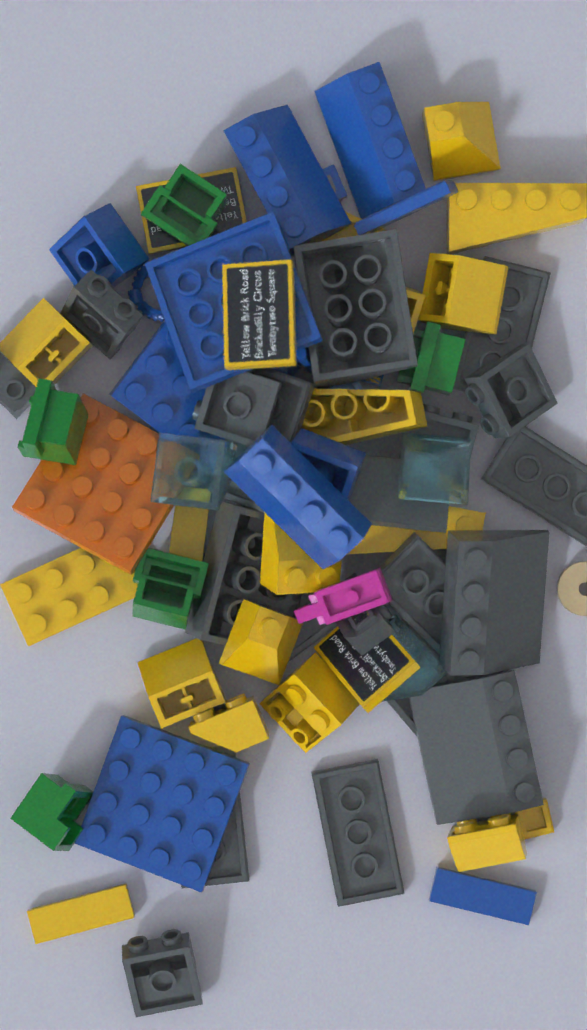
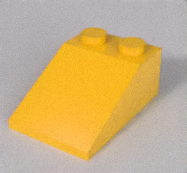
[260,512,342,595]

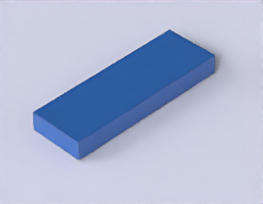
[354,180,459,235]
[429,867,537,925]

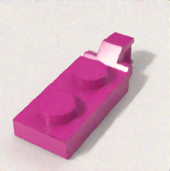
[294,567,393,625]

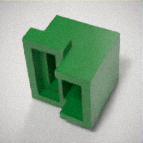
[141,164,228,246]
[396,321,466,395]
[17,378,89,465]
[132,548,209,630]
[10,773,93,851]

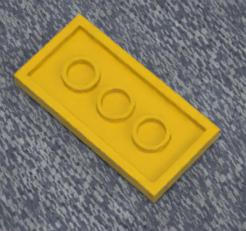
[0,548,138,647]

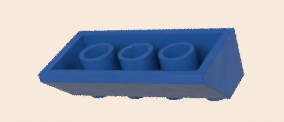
[315,62,426,219]
[223,104,351,257]
[224,425,372,569]

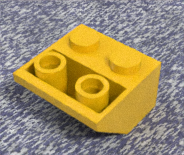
[418,253,508,334]
[0,298,93,386]
[137,638,226,729]
[259,652,360,753]
[188,693,269,752]
[447,813,527,872]

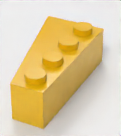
[446,183,587,255]
[301,388,428,445]
[347,506,486,555]

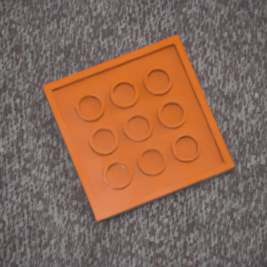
[12,393,202,575]

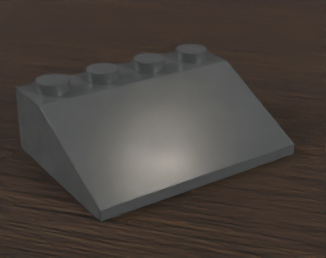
[294,229,418,388]
[185,500,309,660]
[439,530,549,676]
[407,669,544,825]

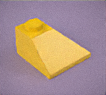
[422,102,501,181]
[219,599,303,685]

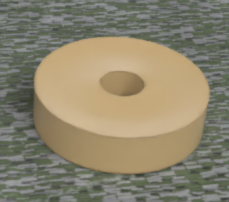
[557,561,587,616]

